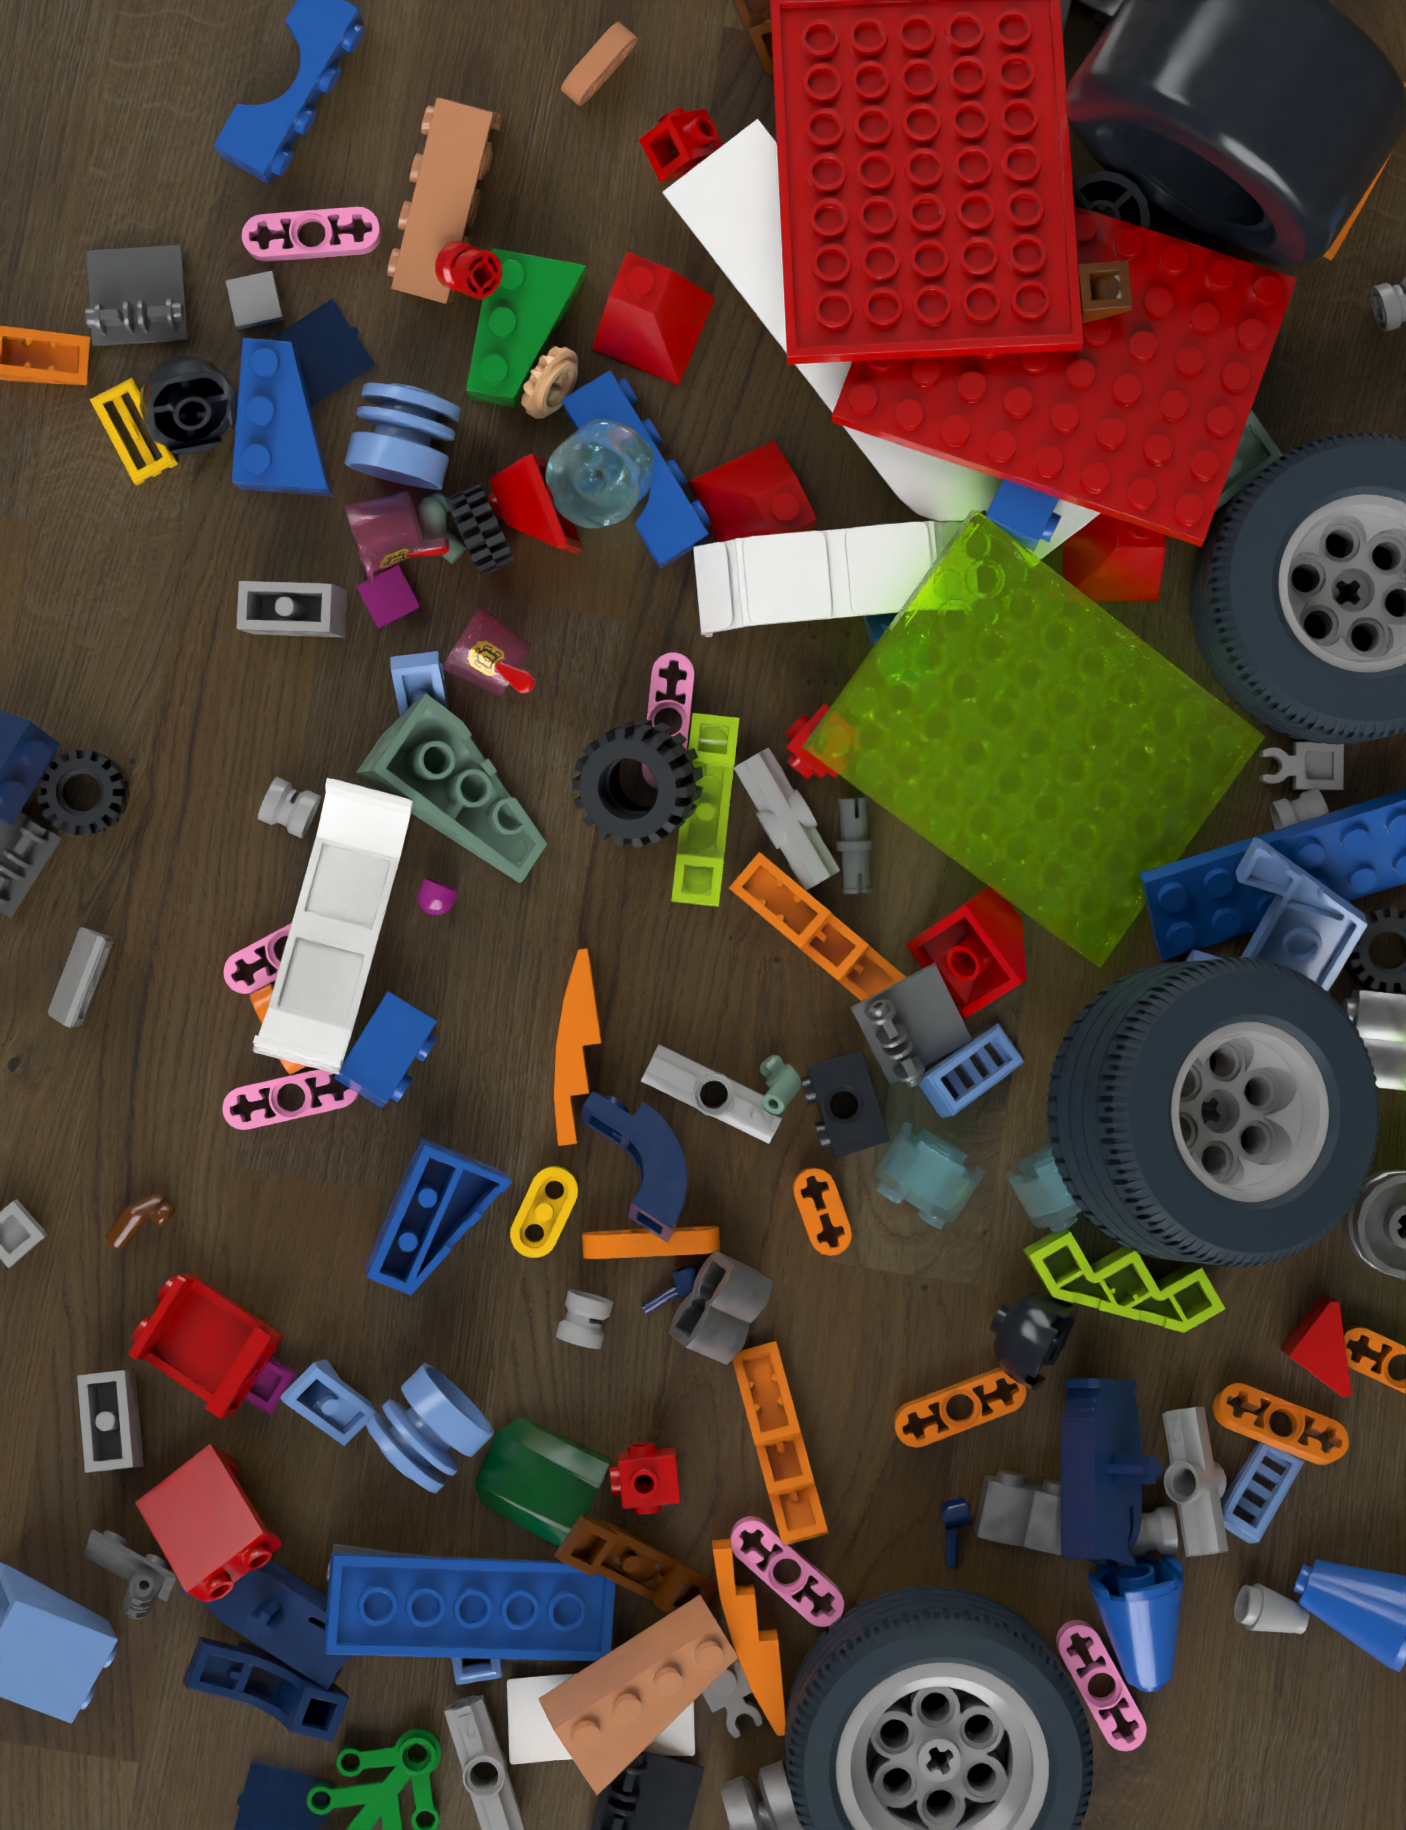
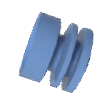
[345,382,461,490]
[365,1363,494,1493]

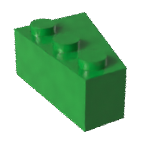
[466,248,588,408]

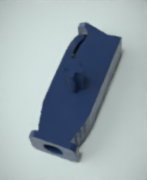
[1061,1378,1163,1567]
[181,1559,355,1690]

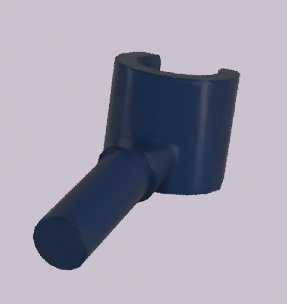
[641,1264,699,1314]
[941,1497,971,1567]

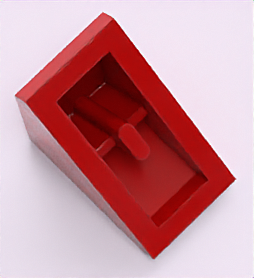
[1280,1295,1352,1397]

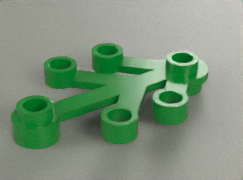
[307,1728,441,1830]

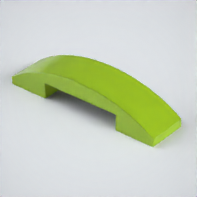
[671,713,740,907]

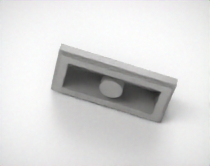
[48,927,114,1028]

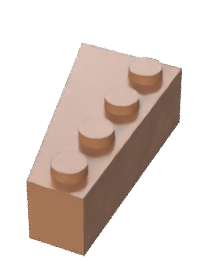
[387,98,504,304]
[538,1595,738,1795]

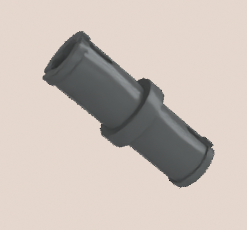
[836,797,874,894]

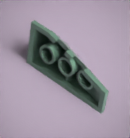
[356,693,547,883]

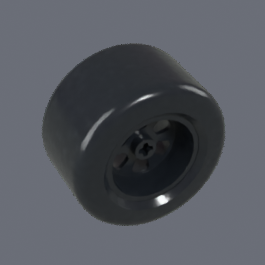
[1066,0,1406,266]

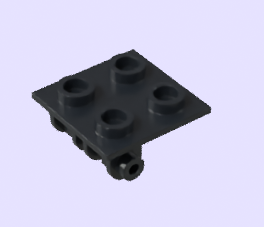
[590,1751,704,1830]

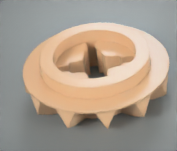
[521,346,578,419]

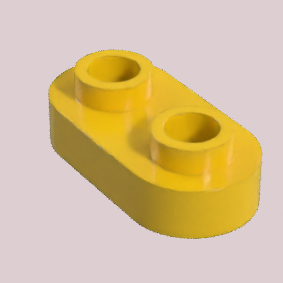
[510,1166,578,1258]

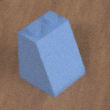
[0,1562,118,1724]

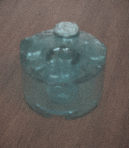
[546,418,654,529]
[874,1122,985,1229]
[1006,1144,1082,1233]

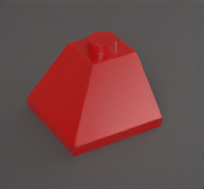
[592,251,715,386]
[689,441,817,542]
[488,454,584,554]
[1063,513,1165,602]
[906,882,1027,1019]

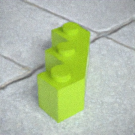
[1023,1226,1225,1333]

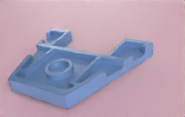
[1185,837,1368,992]

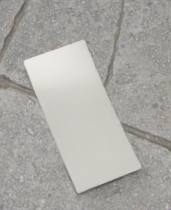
[507,1674,695,1764]

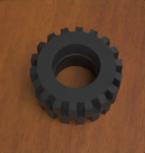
[572,719,703,847]

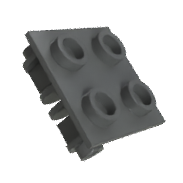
[85,245,188,346]
[0,812,63,918]
[850,963,972,1087]
[84,1529,177,1619]

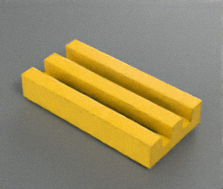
[90,378,179,486]

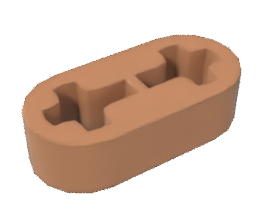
[561,21,638,106]

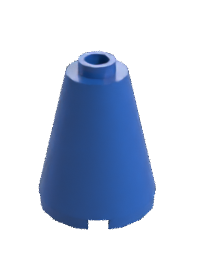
[1088,1553,1184,1692]
[1293,1559,1406,1672]

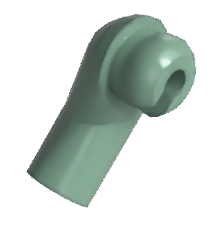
[418,492,467,564]
[759,1055,801,1114]

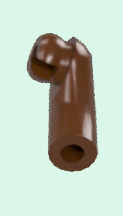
[106,1194,175,1249]

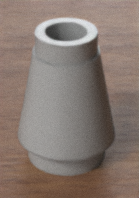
[1234,1583,1309,1634]

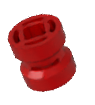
[435,241,502,299]

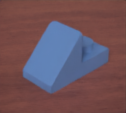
[390,651,449,716]
[280,1359,378,1446]

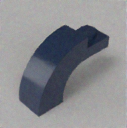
[580,1091,687,1243]
[183,1637,350,1742]

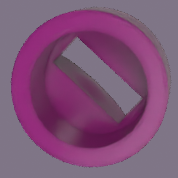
[417,877,459,915]

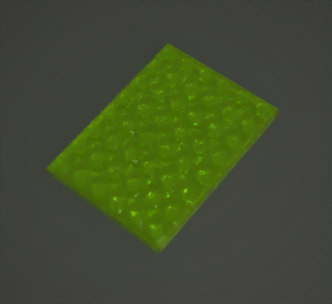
[802,510,1265,968]

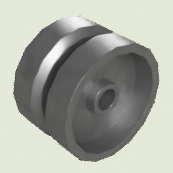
[1343,1169,1406,1279]
[720,1760,803,1830]

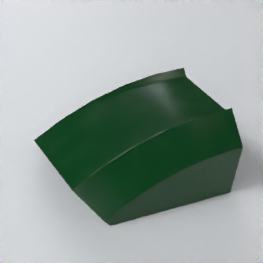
[475,1417,610,1546]

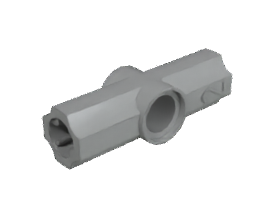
[733,747,840,891]
[641,1044,787,1144]
[1162,1407,1228,1557]
[444,1694,526,1830]

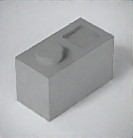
[237,581,347,638]
[77,1370,144,1473]

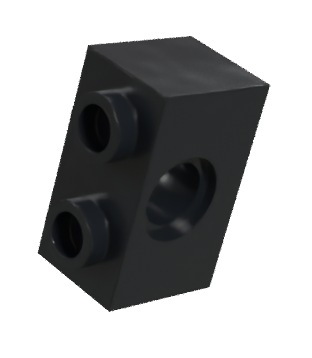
[800,1048,890,1158]

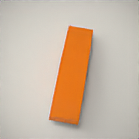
[0,326,90,385]
[729,852,907,1002]
[554,948,602,1146]
[732,1341,829,1546]
[712,1539,786,1736]

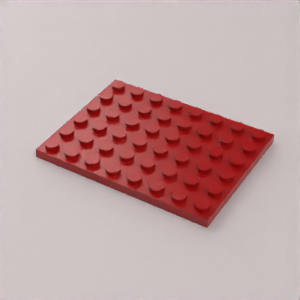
[770,0,1083,365]
[832,205,1297,547]

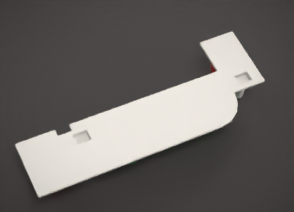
[663,119,1100,568]

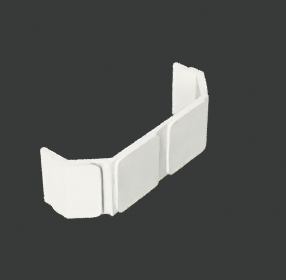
[693,521,979,637]
[253,778,413,1074]

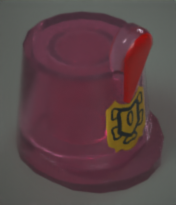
[344,492,450,584]
[442,606,536,697]

